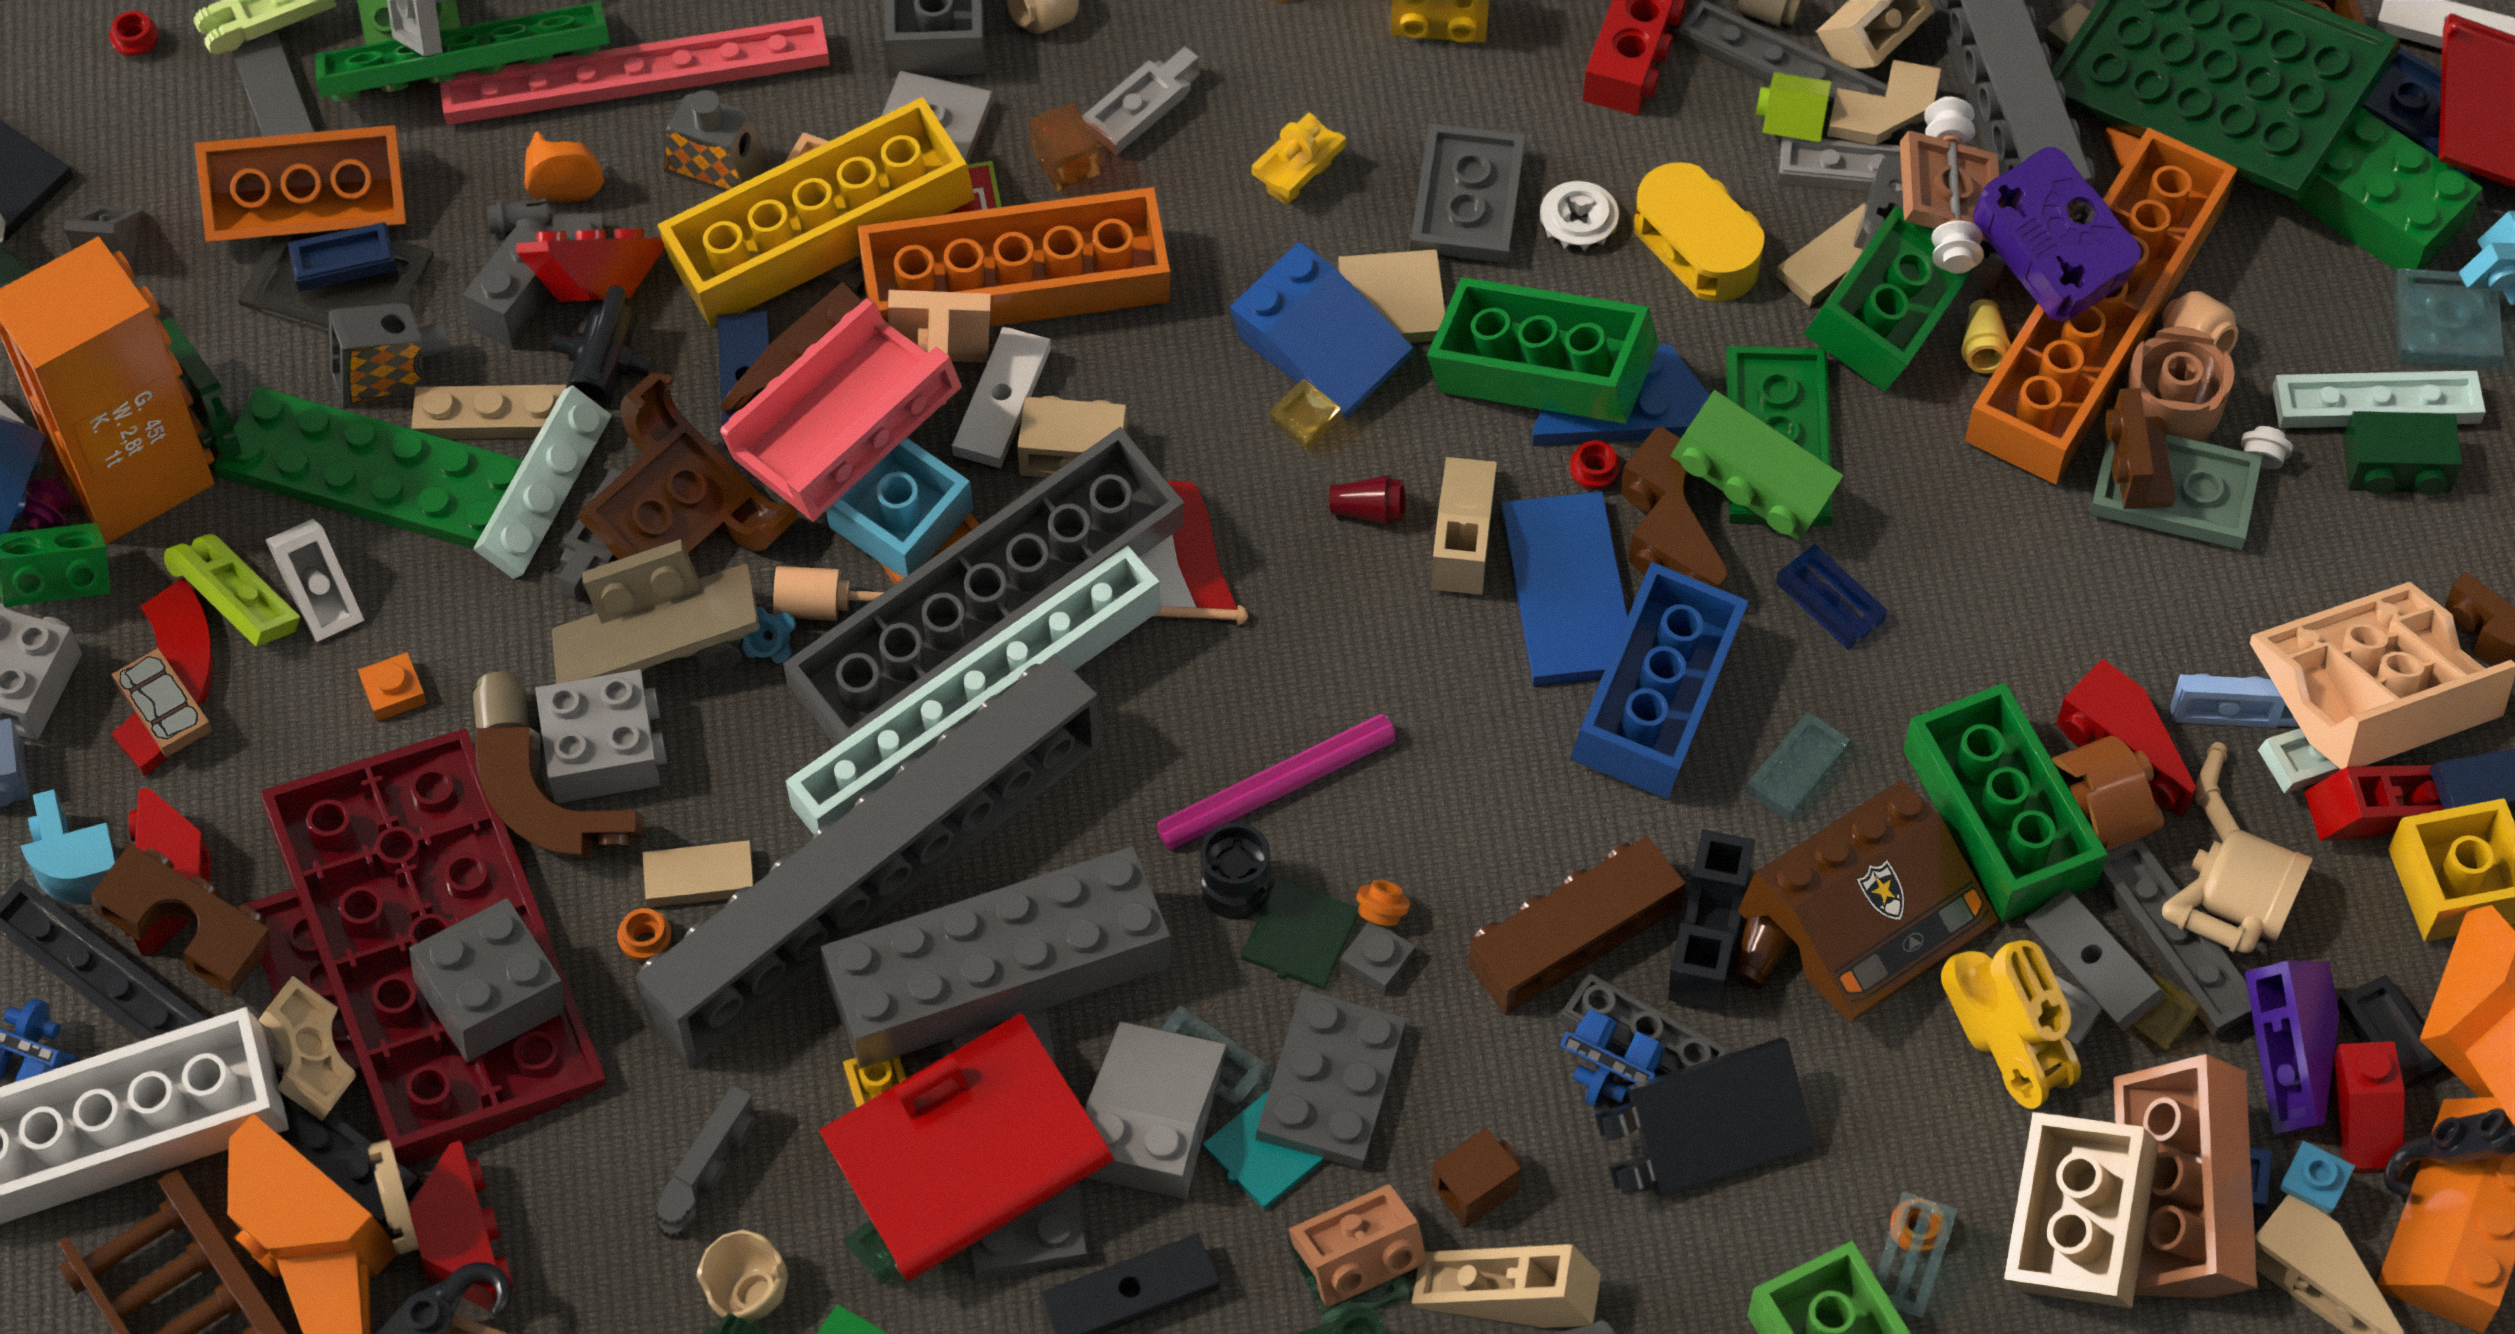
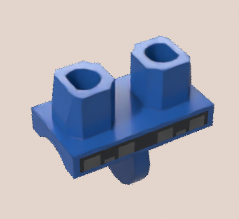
[0,998,80,1082]
[1559,1009,1666,1108]

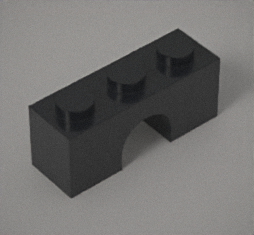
[1668,829,1756,1011]

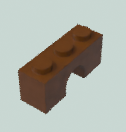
[91,843,270,998]

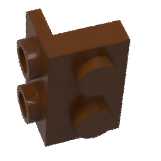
[2106,388,2176,509]

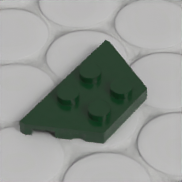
[161,317,242,462]

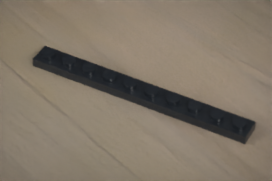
[0,878,423,1228]

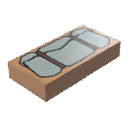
[112,648,212,757]

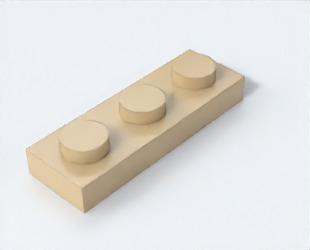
[411,385,566,439]

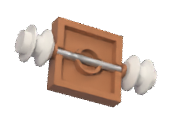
[1900,97,2000,274]

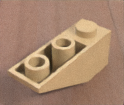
[1431,457,1497,595]

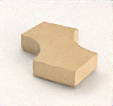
[258,976,356,1121]

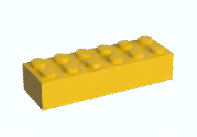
[657,97,975,328]

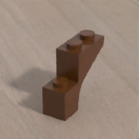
[1620,425,1727,590]

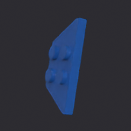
[1532,344,1710,446]

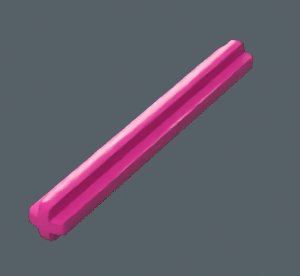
[1157,714,1395,849]

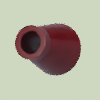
[1329,474,1406,525]

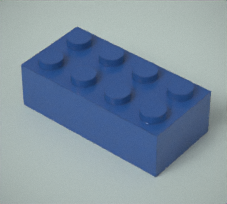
[1570,562,1749,799]

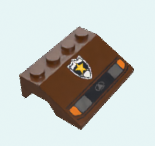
[1738,780,1999,1023]

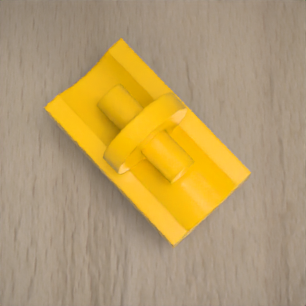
[1252,112,1346,204]

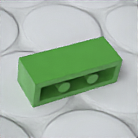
[1670,390,1844,542]

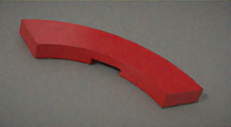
[111,578,214,777]

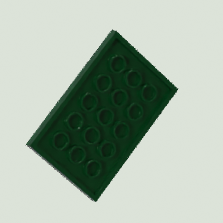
[2051,0,2400,201]

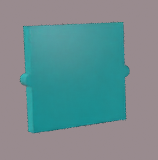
[1203,1090,1325,1211]

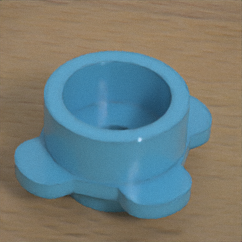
[742,607,796,664]

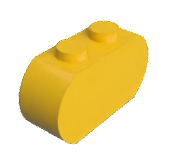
[1634,162,1764,302]

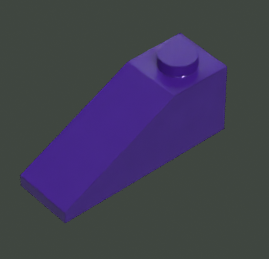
[2245,960,2340,1135]

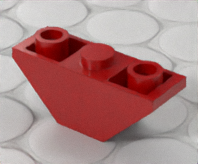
[516,228,665,302]
[125,788,212,956]
[408,1140,513,1312]

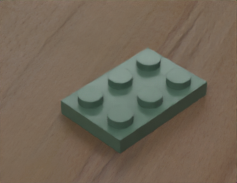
[2090,434,2262,550]

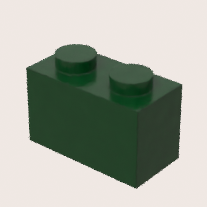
[2343,411,2462,495]

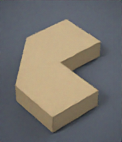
[1827,60,1941,145]

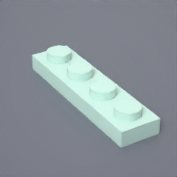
[2272,371,2486,428]
[473,385,612,579]

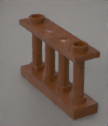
[57,1169,287,1334]

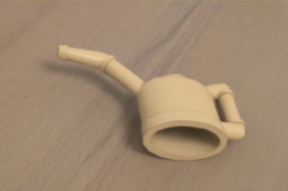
[2162,742,2313,953]

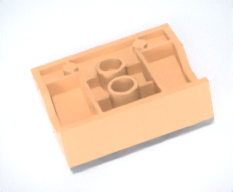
[2250,582,2515,770]

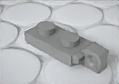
[1081,47,1200,155]

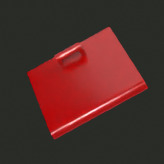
[2439,13,2515,190]
[819,1013,1115,1282]

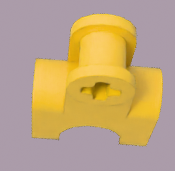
[1941,940,2081,1109]

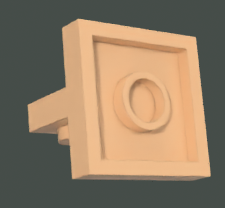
[888,290,991,405]

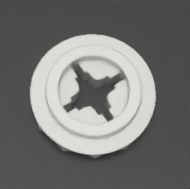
[1540,181,1619,252]

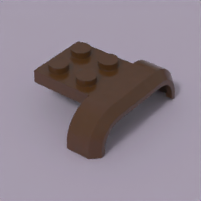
[577,373,797,560]

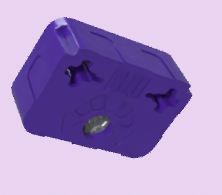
[1973,147,2141,322]

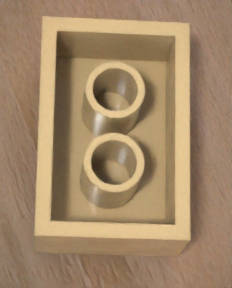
[2005,1112,2159,1308]

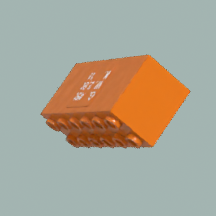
[0,236,215,544]

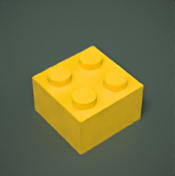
[2388,798,2515,942]

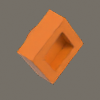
[358,652,427,722]

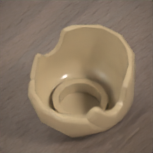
[697,1229,788,1324]

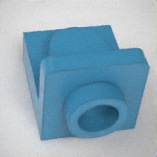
[2280,1140,2355,1214]

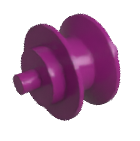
[21,476,74,530]

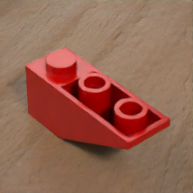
[2056,658,2196,818]

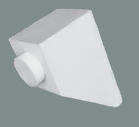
[266,519,364,642]

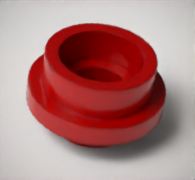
[109,11,159,57]
[1569,440,1621,490]

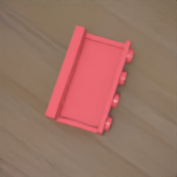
[720,298,962,522]

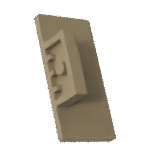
[552,539,760,684]

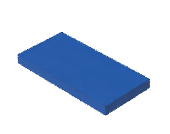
[1500,491,1627,686]

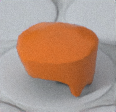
[525,132,604,204]

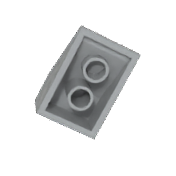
[1085,1022,1227,1200]

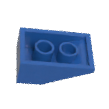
[1229,241,1415,419]

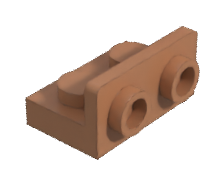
[1289,1184,1426,1307]

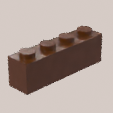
[1468,836,1686,1015]

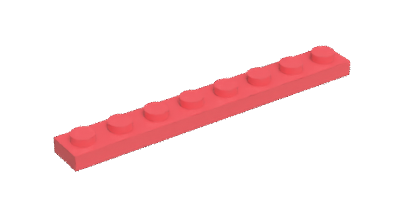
[439,16,830,125]

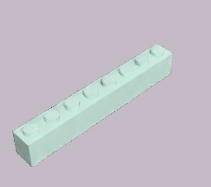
[786,545,1161,835]

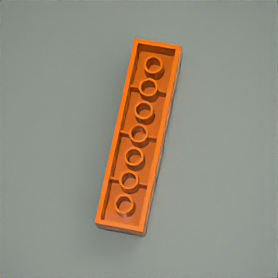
[1965,127,2237,485]

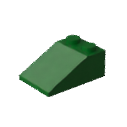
[1803,206,1975,393]

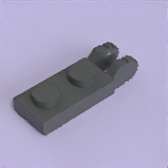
[655,1086,756,1239]

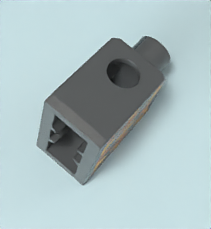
[663,90,768,192]
[329,303,449,408]

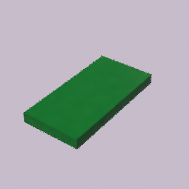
[1725,346,1833,527]

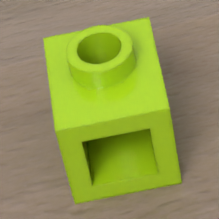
[1756,72,1831,142]

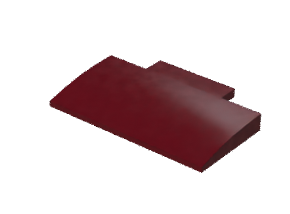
[242,728,606,1167]

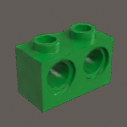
[0,523,111,607]

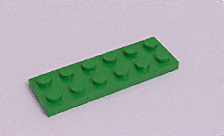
[315,1,610,101]
[213,386,523,549]

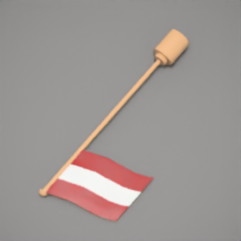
[773,480,1248,625]

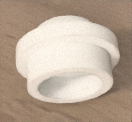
[2241,426,2293,469]

